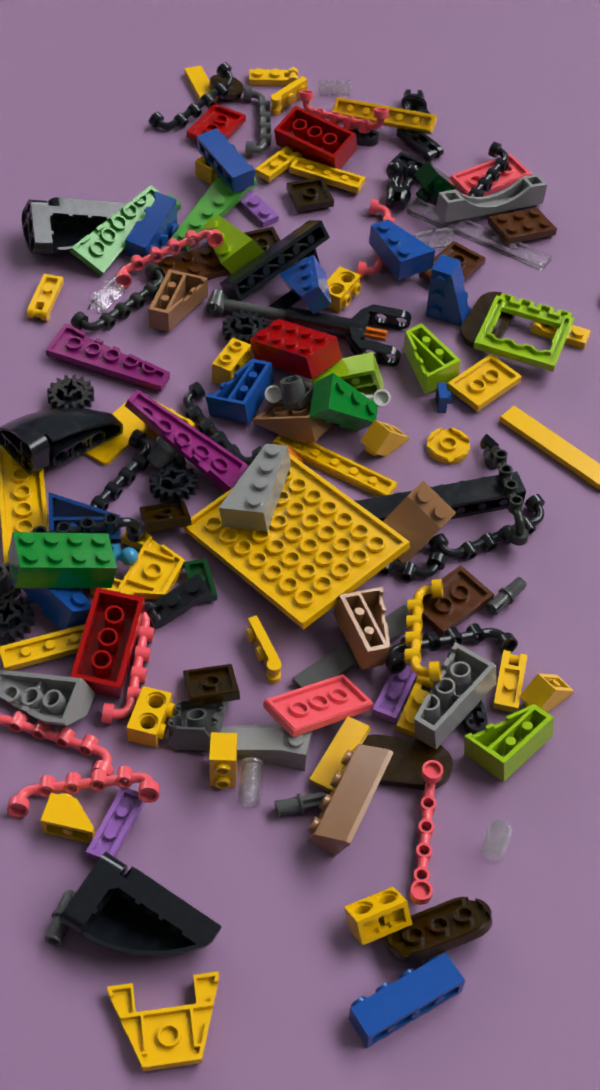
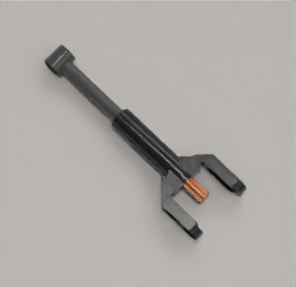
[205,289,412,367]

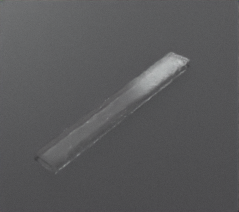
[407,198,552,271]

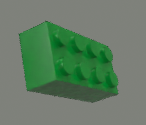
[8,532,117,588]

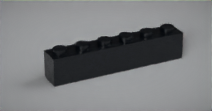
[220,220,330,301]

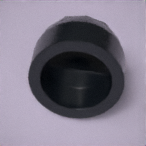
[480,433,499,452]

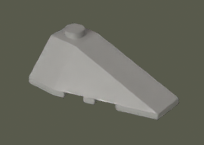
[0,670,95,726]
[205,722,314,771]

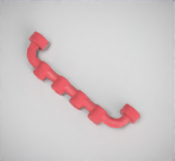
[299,90,389,133]
[357,198,395,278]
[114,229,224,289]
[101,611,155,724]
[0,711,114,776]
[410,760,443,905]
[7,766,160,818]

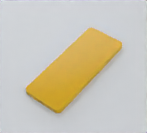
[84,400,160,466]

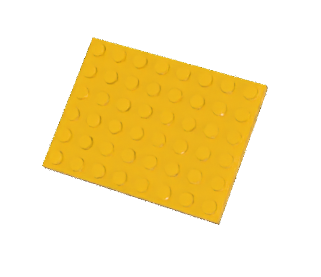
[183,453,410,630]

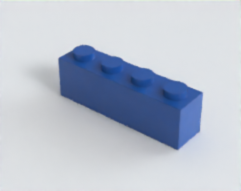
[197,128,255,193]
[348,952,465,1048]

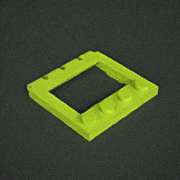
[473,293,575,372]

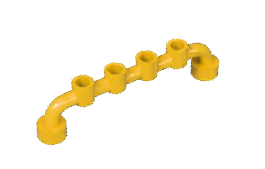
[405,579,443,682]

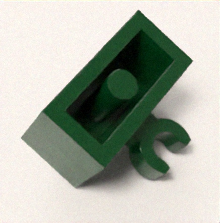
[414,161,459,203]

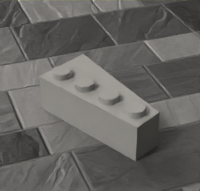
[219,444,291,532]
[414,642,496,749]

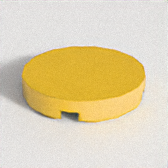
[426,427,470,465]

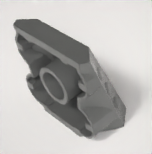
[168,699,228,753]

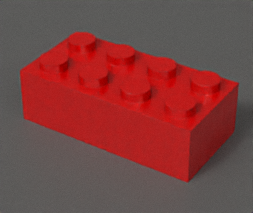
[274,106,357,169]
[249,319,342,379]
[70,587,145,699]

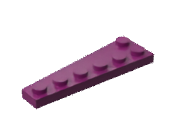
[46,324,170,392]
[125,389,248,492]

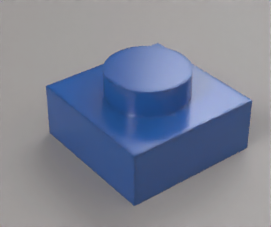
[435,382,451,413]

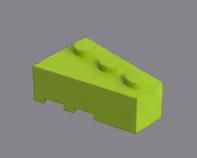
[202,214,265,274]
[403,323,461,395]
[311,352,384,395]
[464,704,554,782]

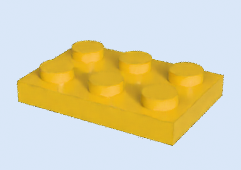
[447,354,522,412]

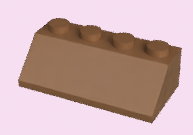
[307,744,394,856]

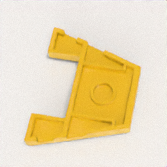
[90,530,185,600]
[107,971,219,1072]

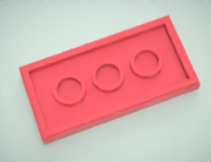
[450,154,532,197]
[263,674,374,738]

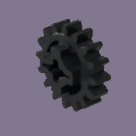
[222,310,267,344]
[47,375,94,409]
[149,463,198,504]
[0,595,35,644]

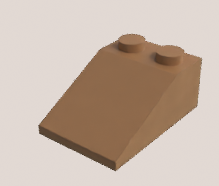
[253,400,334,444]
[383,481,456,563]

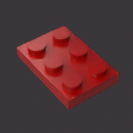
[186,104,246,142]

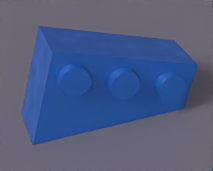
[125,192,178,257]
[369,220,435,280]
[426,254,471,327]
[279,255,331,314]
[205,359,275,424]
[49,492,122,539]
[11,579,91,630]

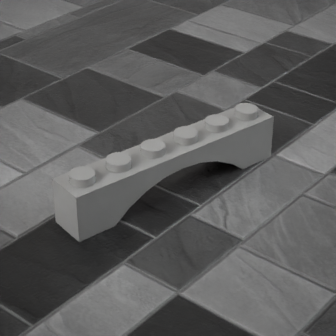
[435,174,548,223]

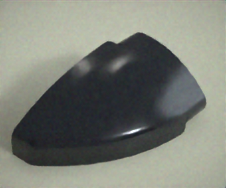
[21,197,125,255]
[0,408,123,474]
[59,852,222,957]

